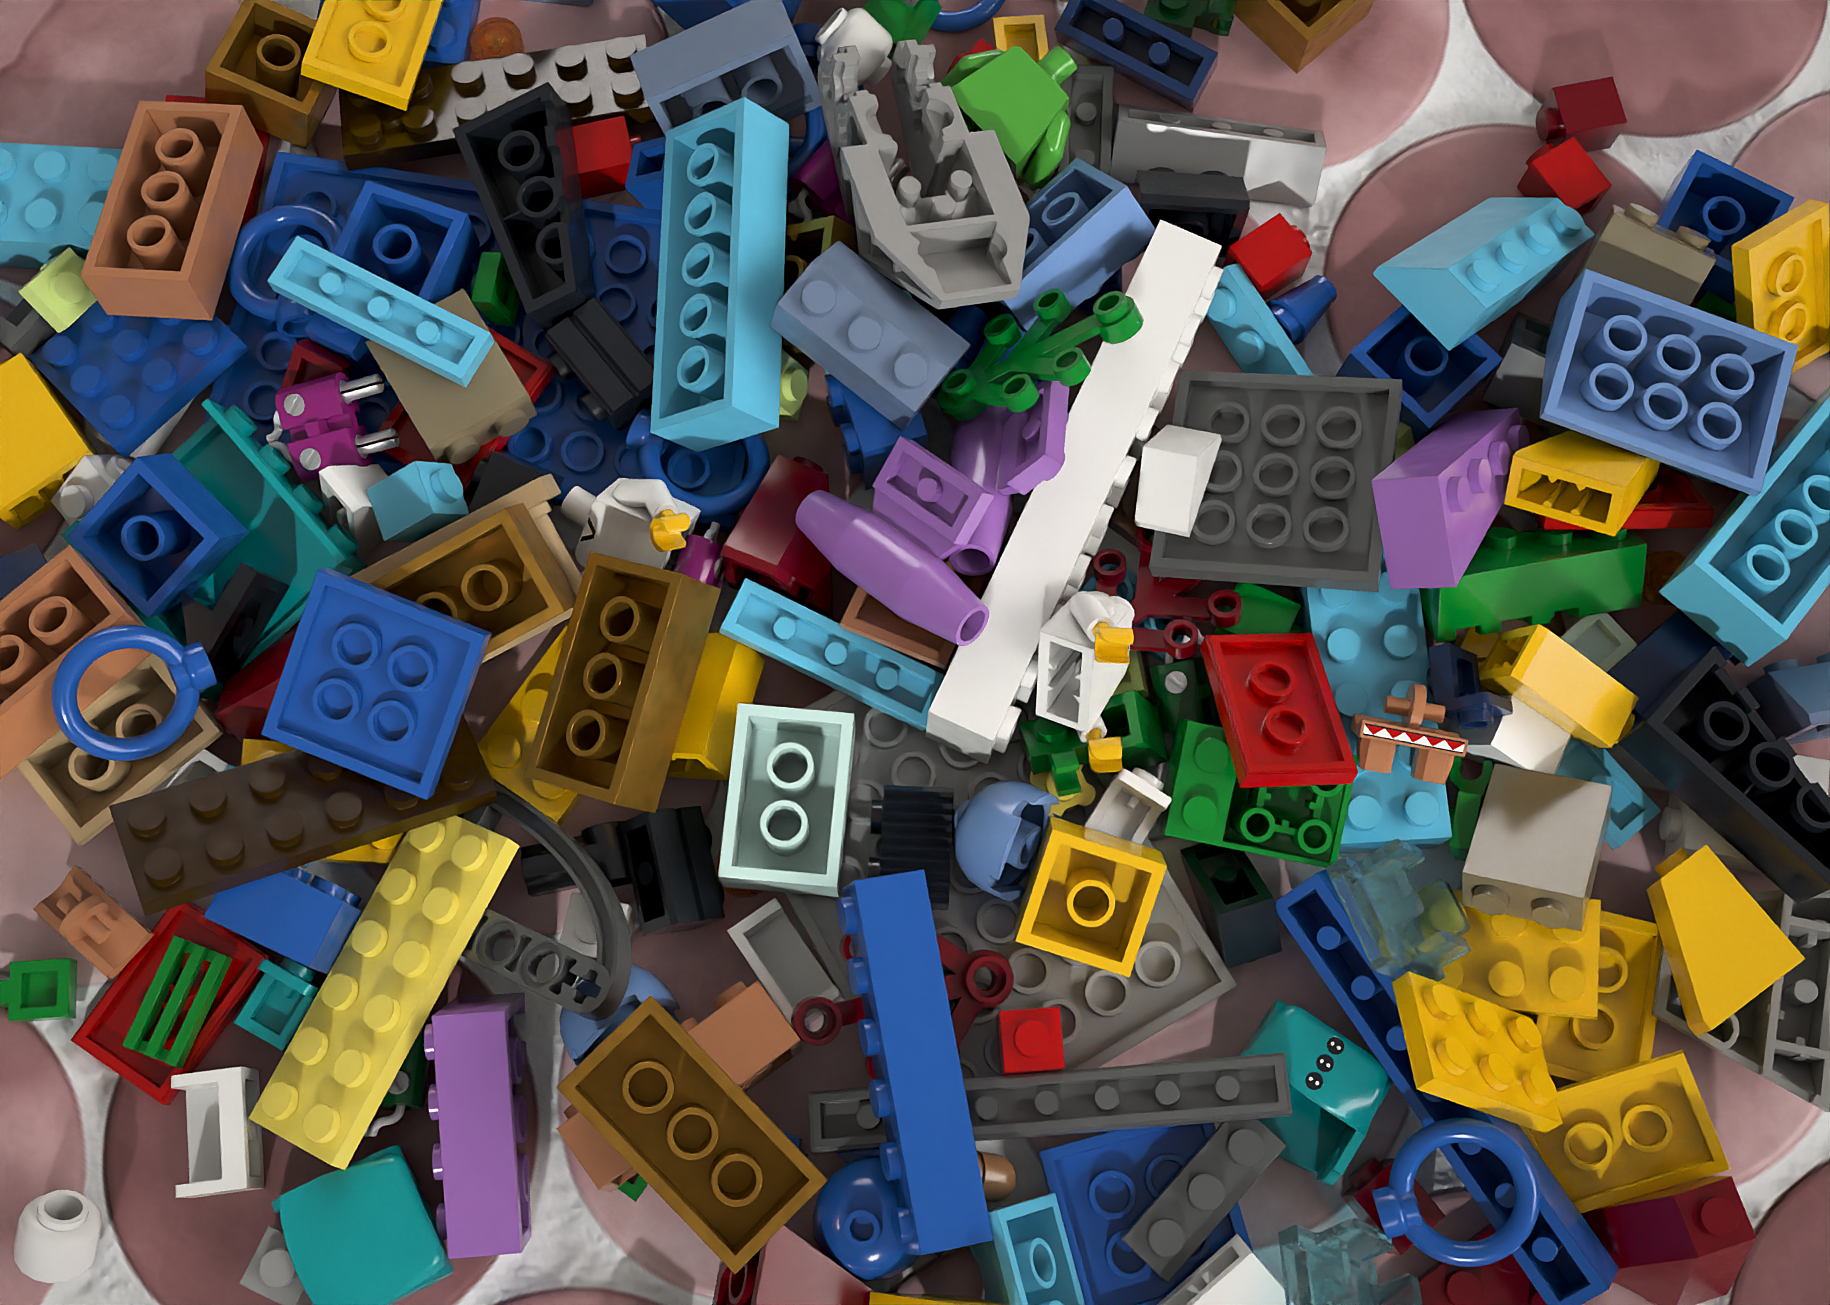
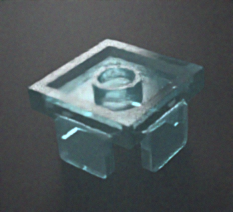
[1325,839,1471,982]
[1278,1218,1422,1305]

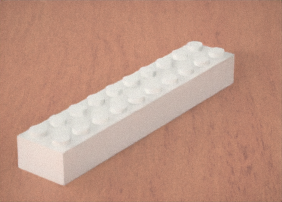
[925,220,1224,764]

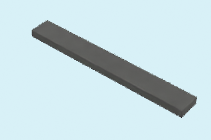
[808,1052,1292,1155]

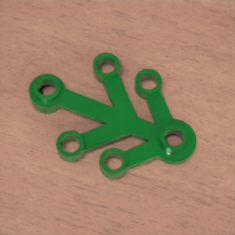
[937,288,1144,421]

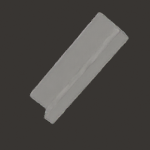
[1110,104,1327,207]

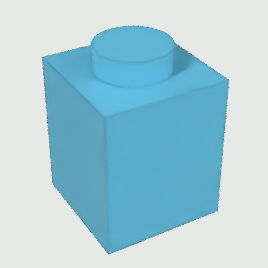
[366,461,470,542]

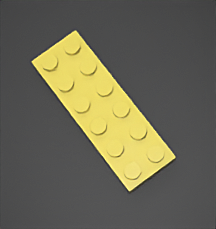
[248,815,520,1170]

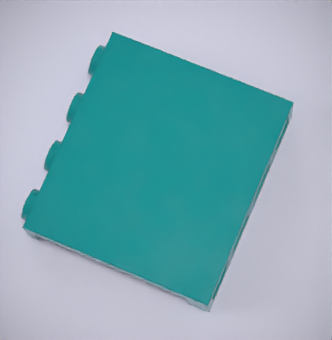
[61,399,367,702]

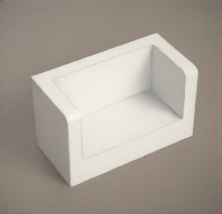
[727,898,843,1027]
[171,1066,265,1198]

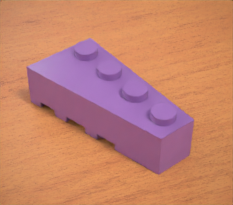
[1371,408,1530,589]
[424,992,531,1259]

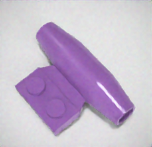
[949,380,1069,576]
[795,436,994,646]

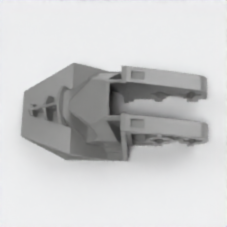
[817,39,1030,310]

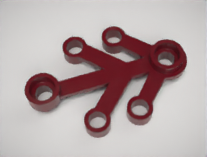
[1093,526,1242,659]
[791,933,1014,1080]

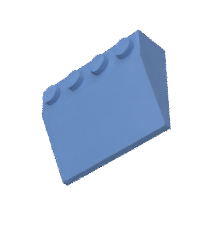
[1539,269,1798,496]

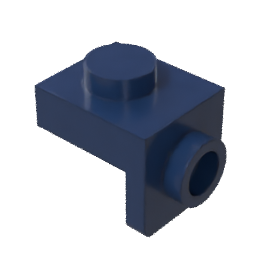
[1426,643,1513,729]

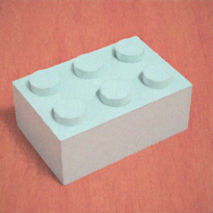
[718,703,856,897]

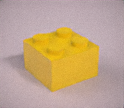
[1014,816,1167,977]

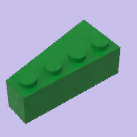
[1419,526,1647,643]

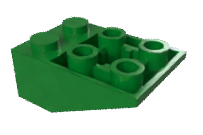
[1155,718,1358,870]

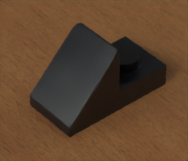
[181,562,290,680]

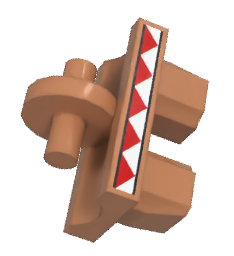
[1350,683,1468,785]
[33,865,155,979]

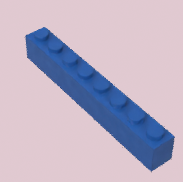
[1275,866,1619,1305]

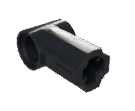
[520,821,632,897]

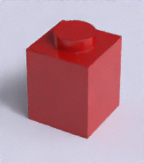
[572,116,641,199]
[1517,137,1612,217]
[1222,213,1313,301]
[996,1007,1065,1076]

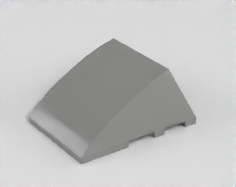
[1652,889,1830,1112]

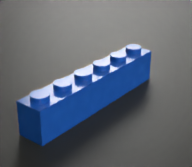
[837,869,993,1255]

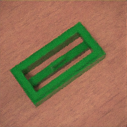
[122,935,233,1068]

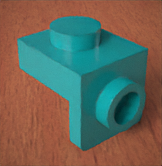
[234,956,321,1052]

